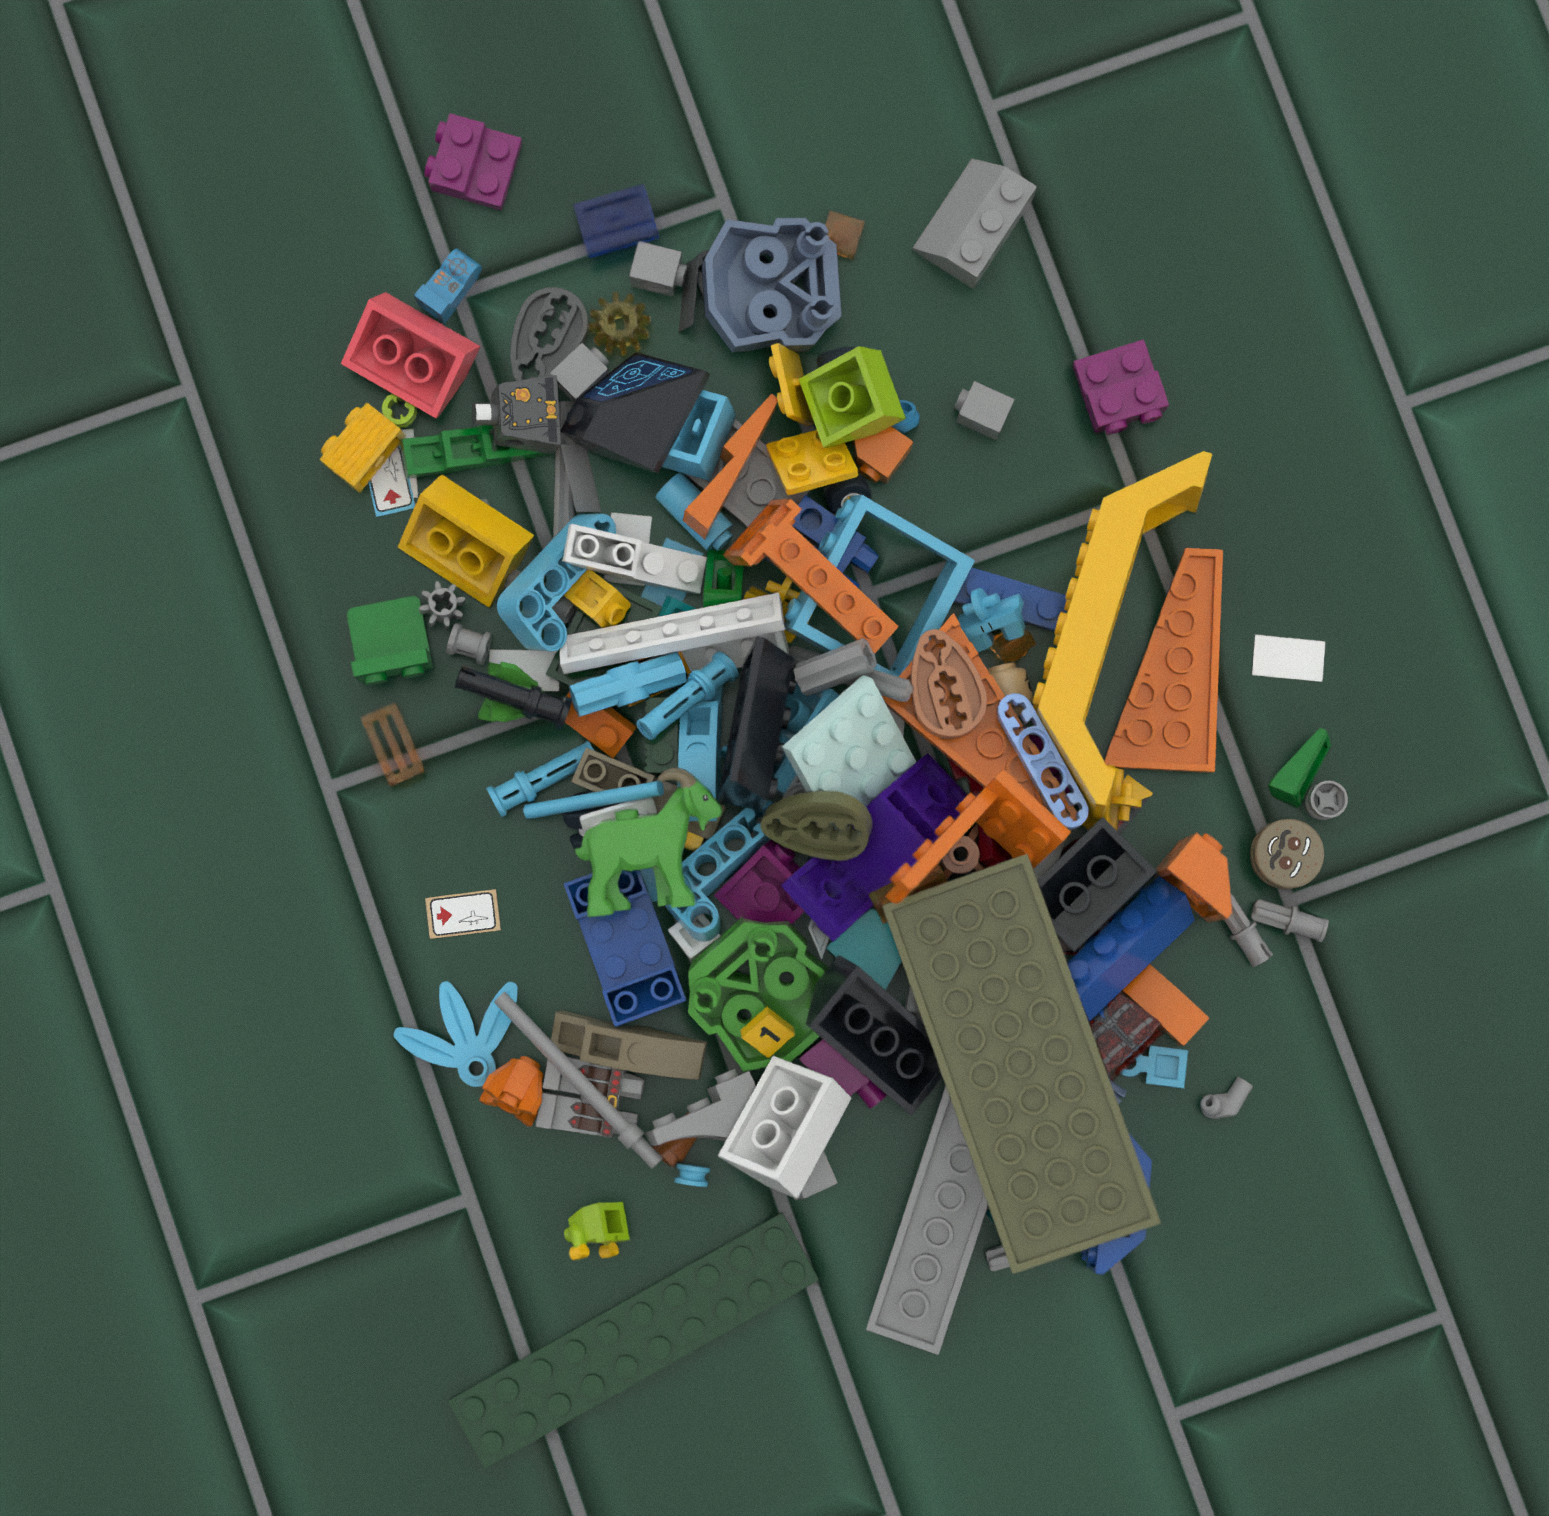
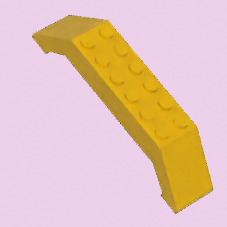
[1032,451,1212,822]

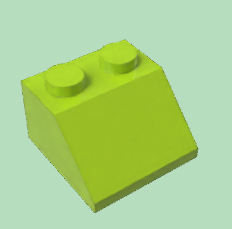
[799,346,906,448]

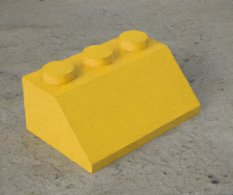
[398,475,534,608]

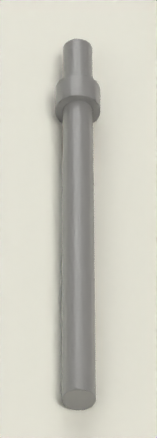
[494,992,663,1169]

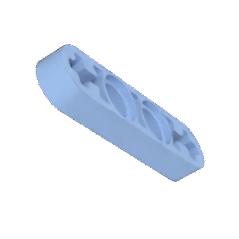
[997,693,1089,830]

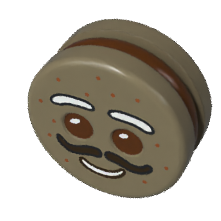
[1250,819,1324,890]

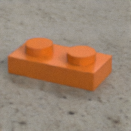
[565,682,637,758]

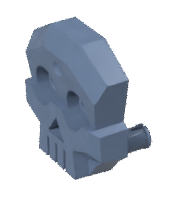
[702,218,842,352]

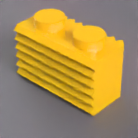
[319,402,406,493]

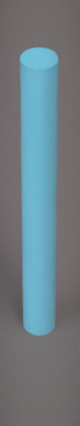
[523,781,664,819]

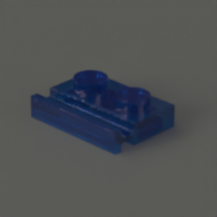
[573,184,659,258]

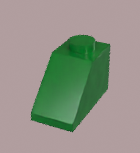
[703,549,744,608]

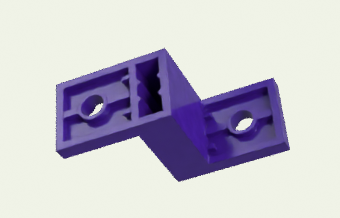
[781,753,967,942]

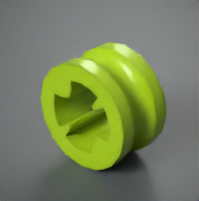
[382,393,417,428]

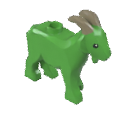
[575,767,722,917]

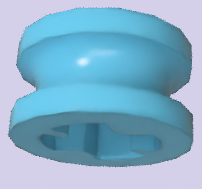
[675,1163,710,1187]

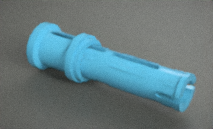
[636,651,739,740]
[486,740,594,817]

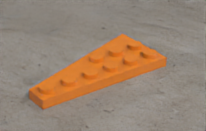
[1104,548,1223,773]
[882,613,1077,822]

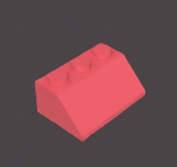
[341,292,481,418]

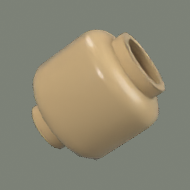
[987,662,1034,716]

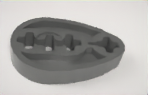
[510,287,589,381]

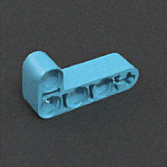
[497,514,616,652]
[665,800,781,942]

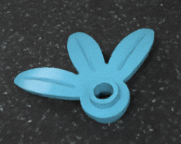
[393,981,518,1087]

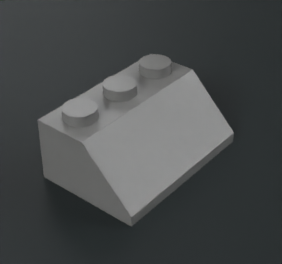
[912,159,1037,289]

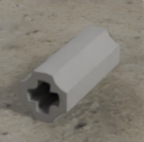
[794,638,877,696]

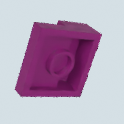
[424,113,523,211]
[1072,339,1169,435]
[714,839,805,924]

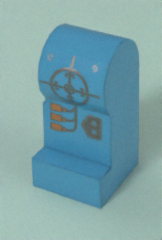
[414,248,482,325]

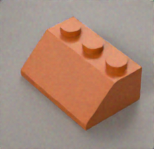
[1154,833,1232,923]

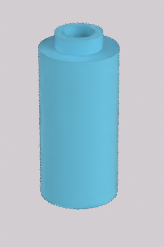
[655,472,733,551]

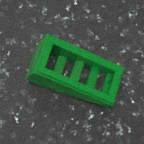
[1268,728,1332,808]

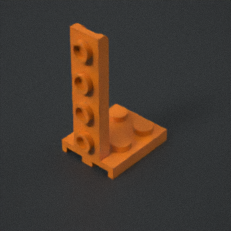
[723,499,899,654]
[885,769,1071,904]

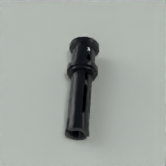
[454,665,572,730]

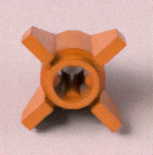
[479,1056,544,1127]

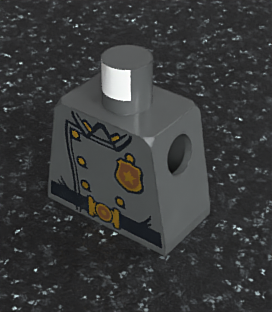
[472,375,561,454]

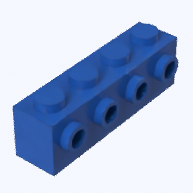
[1067,876,1195,1021]

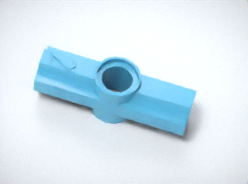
[569,652,687,717]

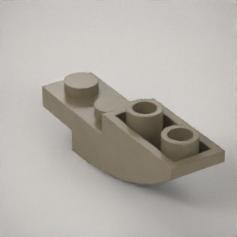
[571,747,727,840]
[551,1010,707,1080]

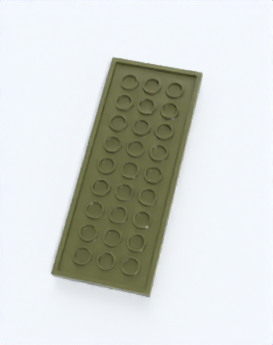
[882,854,1161,1274]

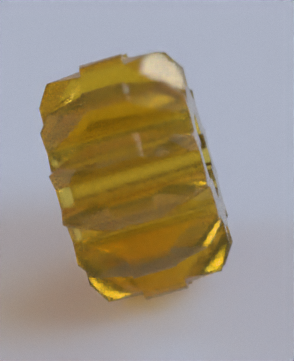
[588,292,651,357]

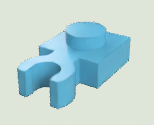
[1120,1046,1189,1089]

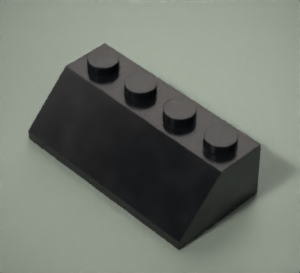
[717,636,797,811]
[806,955,943,1116]

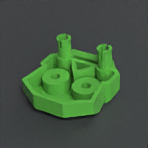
[688,916,828,1072]

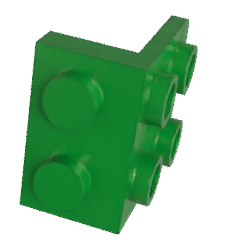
[347,596,433,685]

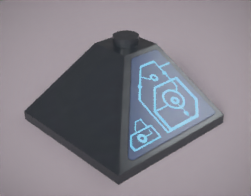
[560,352,710,474]

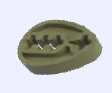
[761,791,873,861]

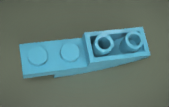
[678,682,724,821]

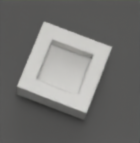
[668,914,720,962]

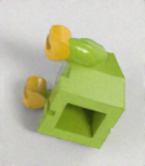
[564,1202,630,1260]

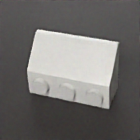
[718,1056,851,1199]

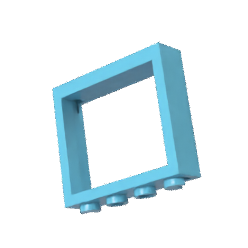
[784,495,975,677]

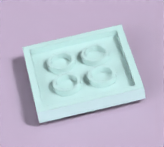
[782,675,916,830]

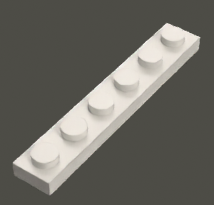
[559,593,785,674]

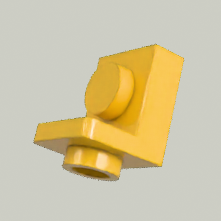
[564,569,631,628]

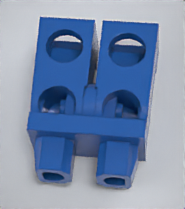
[764,495,879,588]

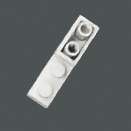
[562,524,707,594]

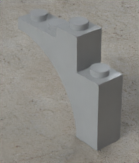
[645,1068,837,1200]

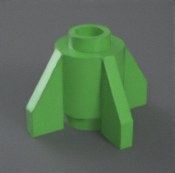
[478,662,543,722]

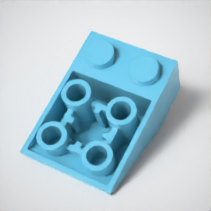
[662,390,736,481]

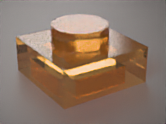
[825,211,865,260]
[990,628,1037,664]

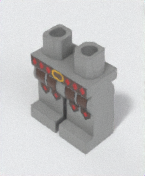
[536,1057,645,1138]

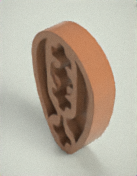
[910,629,987,739]

